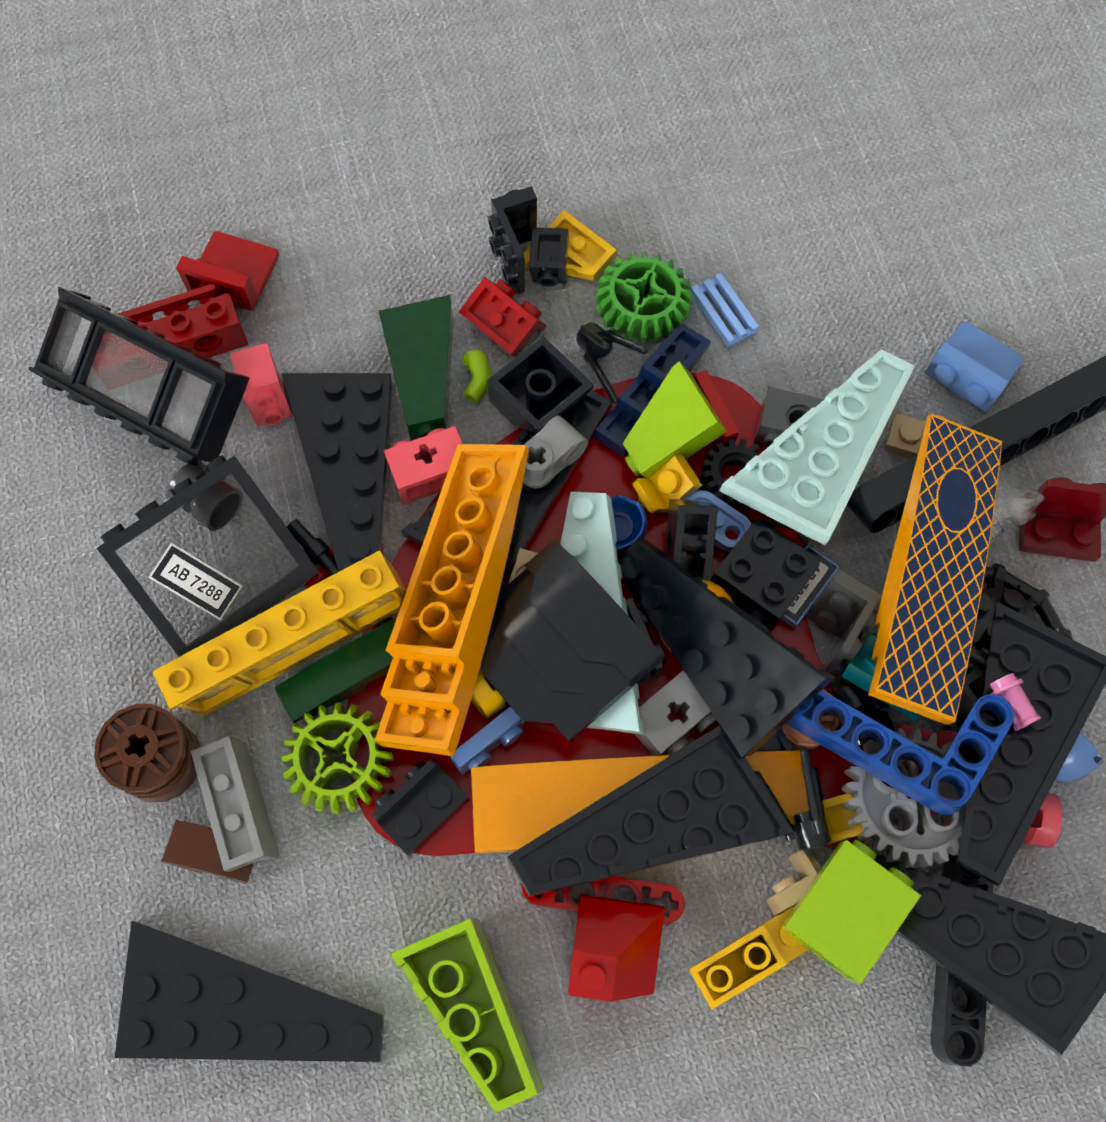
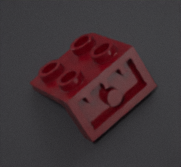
[1019,477,1106,562]

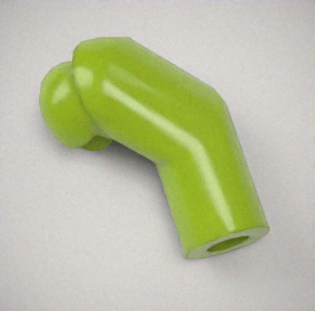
[462,349,493,404]

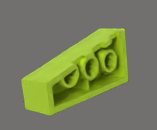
[390,918,544,1113]

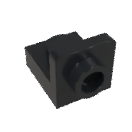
[529,227,569,287]

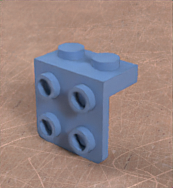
[925,322,1023,413]

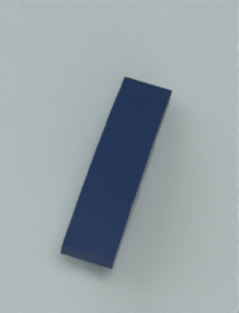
[593,323,711,458]

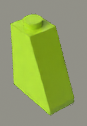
[623,361,727,478]

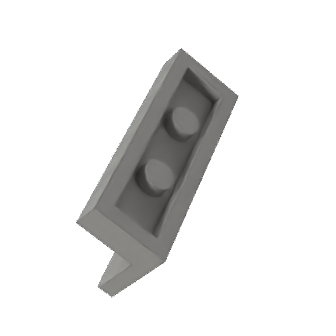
[190,736,280,872]

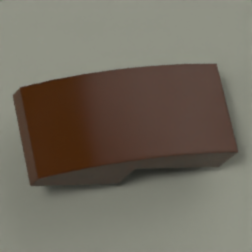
[161,820,254,884]

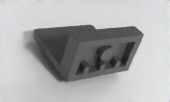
[805,569,882,679]

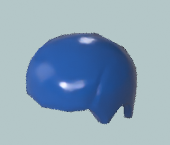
[611,495,648,554]

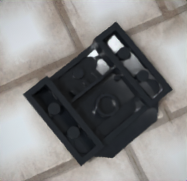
[480,539,663,742]

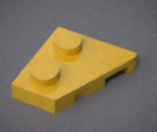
[523,209,617,281]

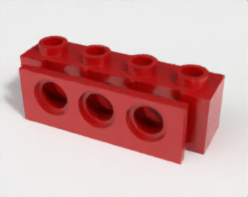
[93,283,249,391]

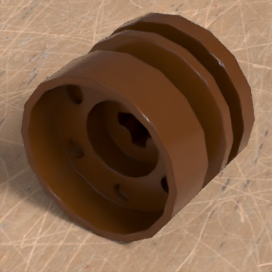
[94,704,200,803]

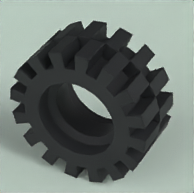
[700,438,761,511]

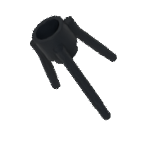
[576,322,648,404]
[755,748,832,850]

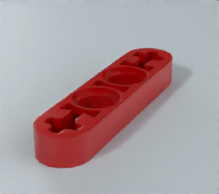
[521,877,685,925]

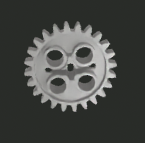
[841,728,965,868]

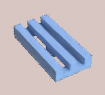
[690,273,759,348]

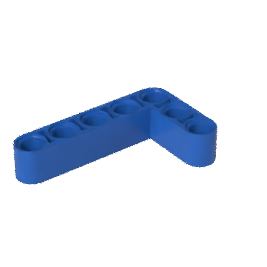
[786,690,1014,815]

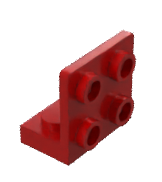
[176,231,279,311]

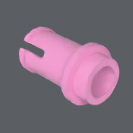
[990,673,1041,731]

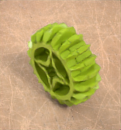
[281,702,394,815]

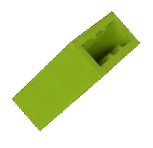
[780,840,921,984]

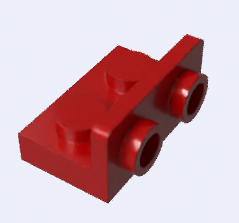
[459,277,547,357]

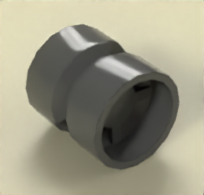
[167,461,243,531]

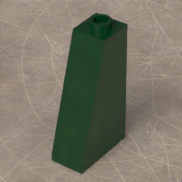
[379,295,453,441]

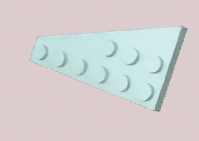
[719,349,915,545]
[560,492,645,735]

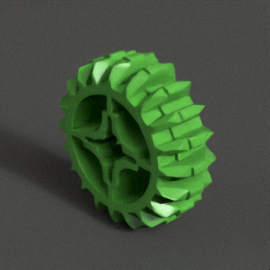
[595,251,693,346]

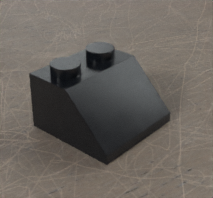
[487,336,594,433]

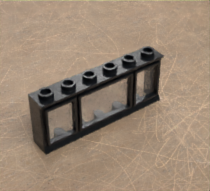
[29,287,250,466]

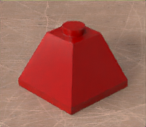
[568,894,665,1002]

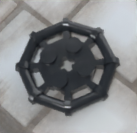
[969,563,1073,671]

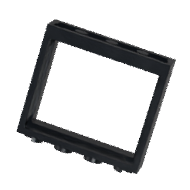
[97,455,320,657]

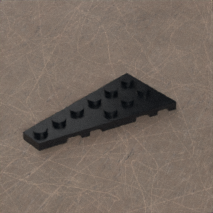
[956,602,1106,886]
[874,853,1106,1057]
[114,921,384,1062]

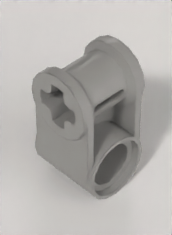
[523,415,588,488]

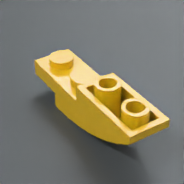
[688,904,809,1010]

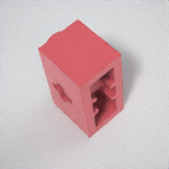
[230,343,293,426]
[384,426,462,505]

